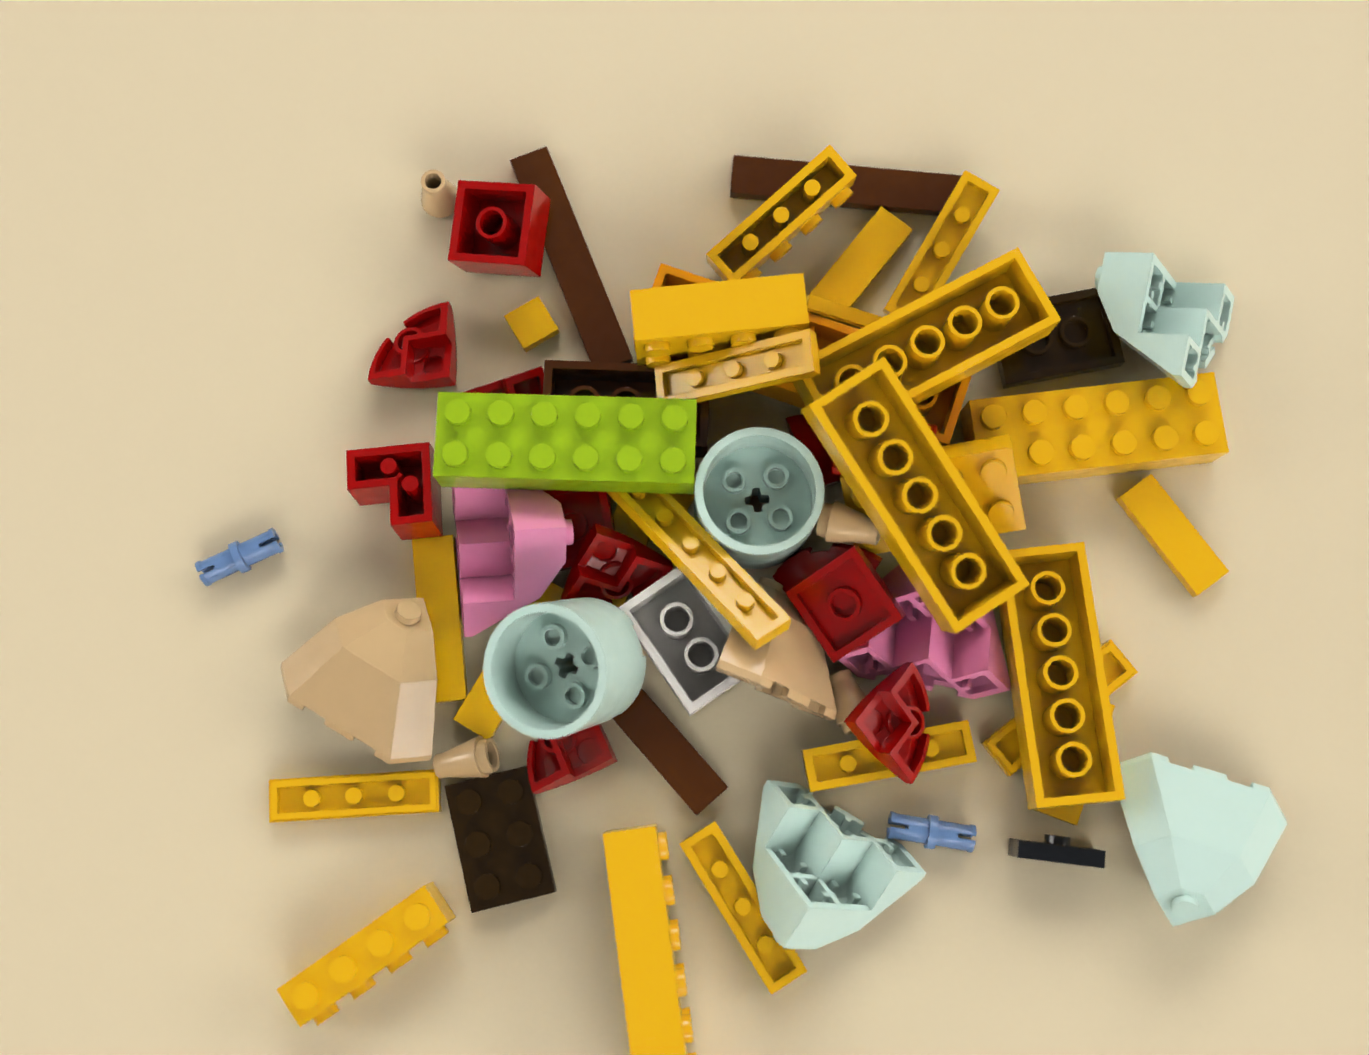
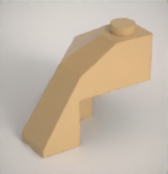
[715,577,837,721]
[280,598,437,764]

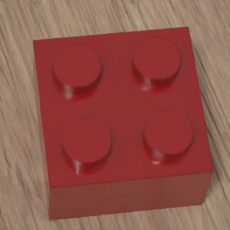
[448,180,551,277]

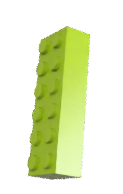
[433,392,697,494]

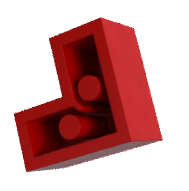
[346,442,443,540]

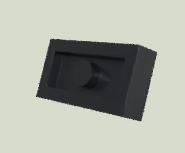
[1008,834,1106,868]

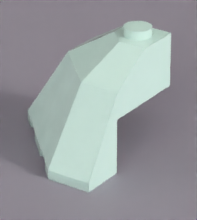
[1095,252,1235,388]
[1120,752,1287,927]
[752,780,926,949]

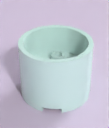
[694,427,825,569]
[483,597,646,739]

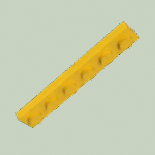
[607,492,791,650]

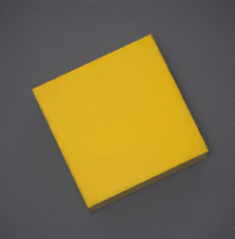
[504,296,560,353]

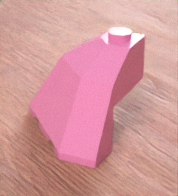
[452,487,574,637]
[839,565,1011,699]

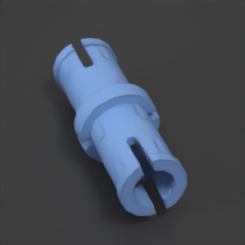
[195,528,284,586]
[887,811,976,853]

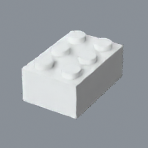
[618,568,740,716]

